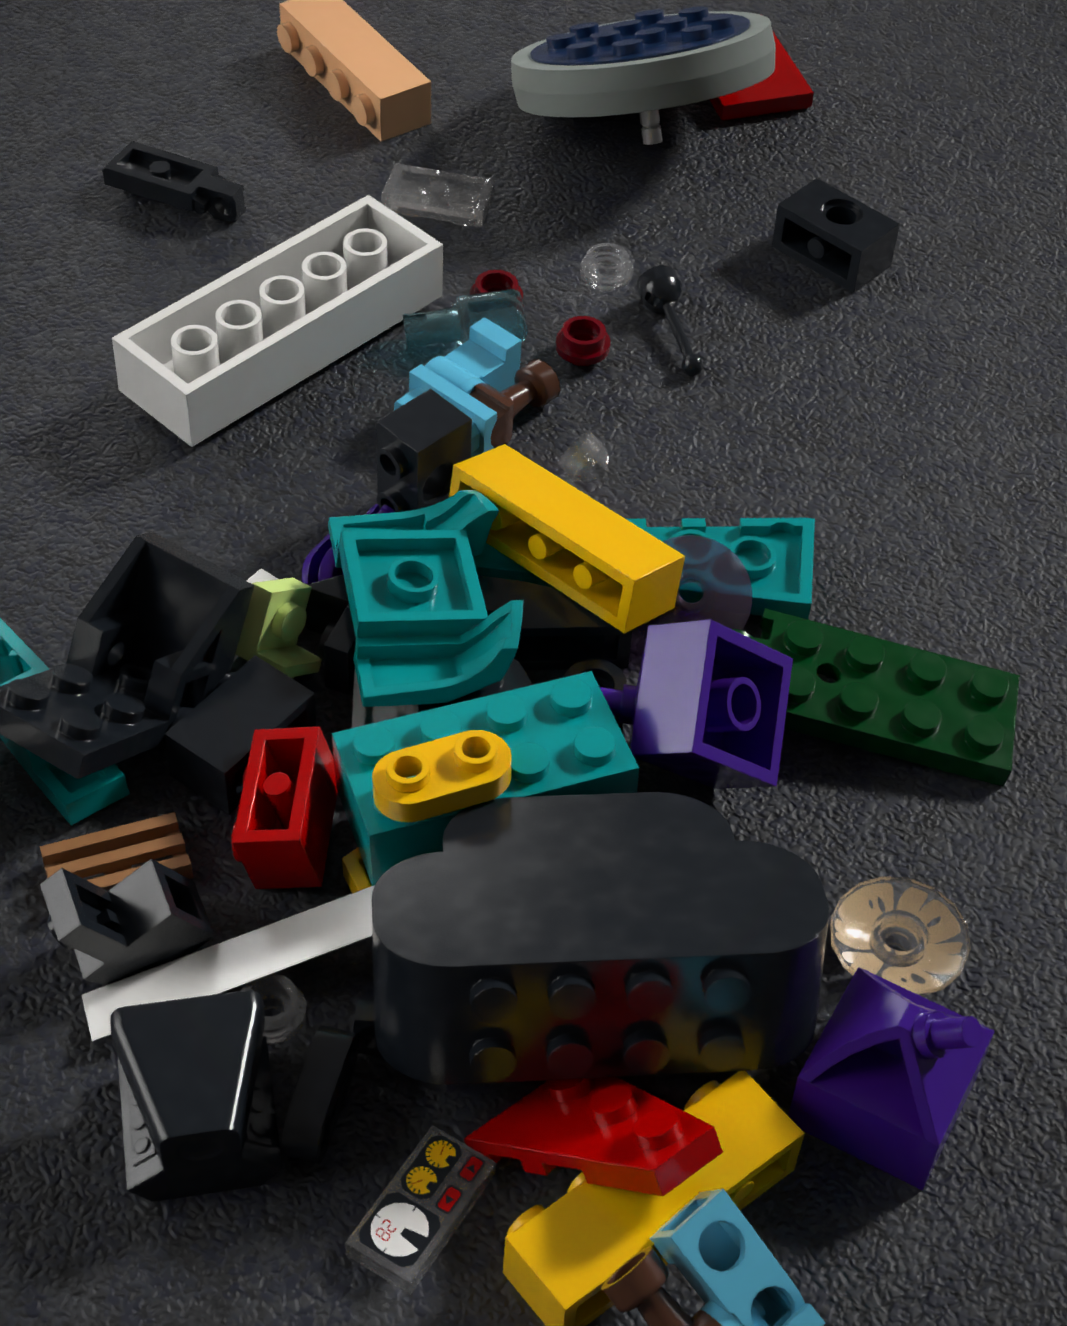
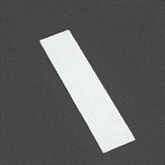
[82,885,375,1042]

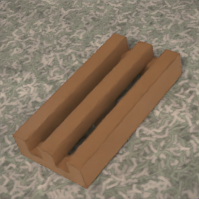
[39,812,193,891]

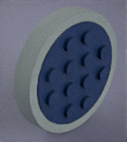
[511,6,776,145]

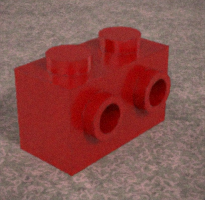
[231,726,338,889]

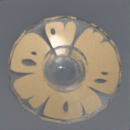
[830,876,971,996]

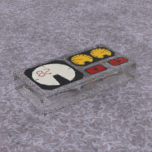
[345,1125,496,1295]

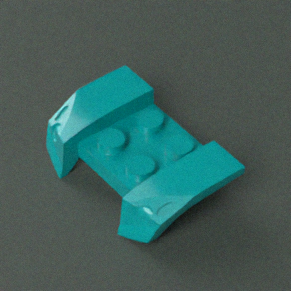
[328,490,524,707]

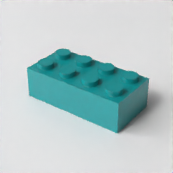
[332,671,639,886]

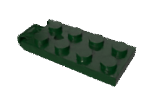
[732,608,1020,787]

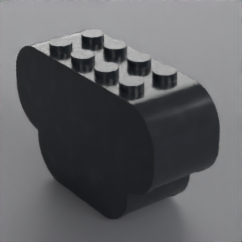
[372,792,829,1085]

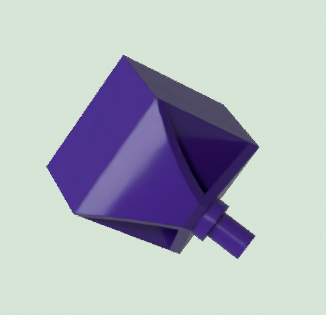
[600,619,793,789]
[788,967,995,1191]

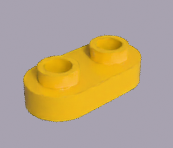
[372,730,512,822]

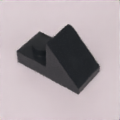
[305,575,356,694]

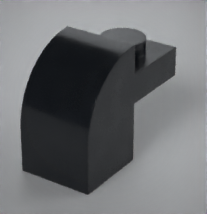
[40,859,215,984]

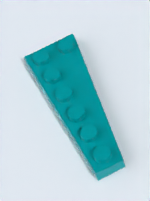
[473,518,815,619]

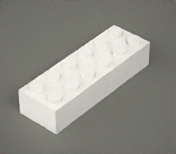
[112,195,443,447]

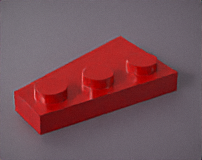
[464,1077,723,1196]

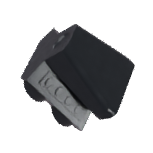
[110,990,282,1202]

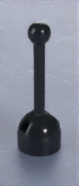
[636,265,704,376]

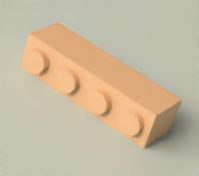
[277,0,431,141]

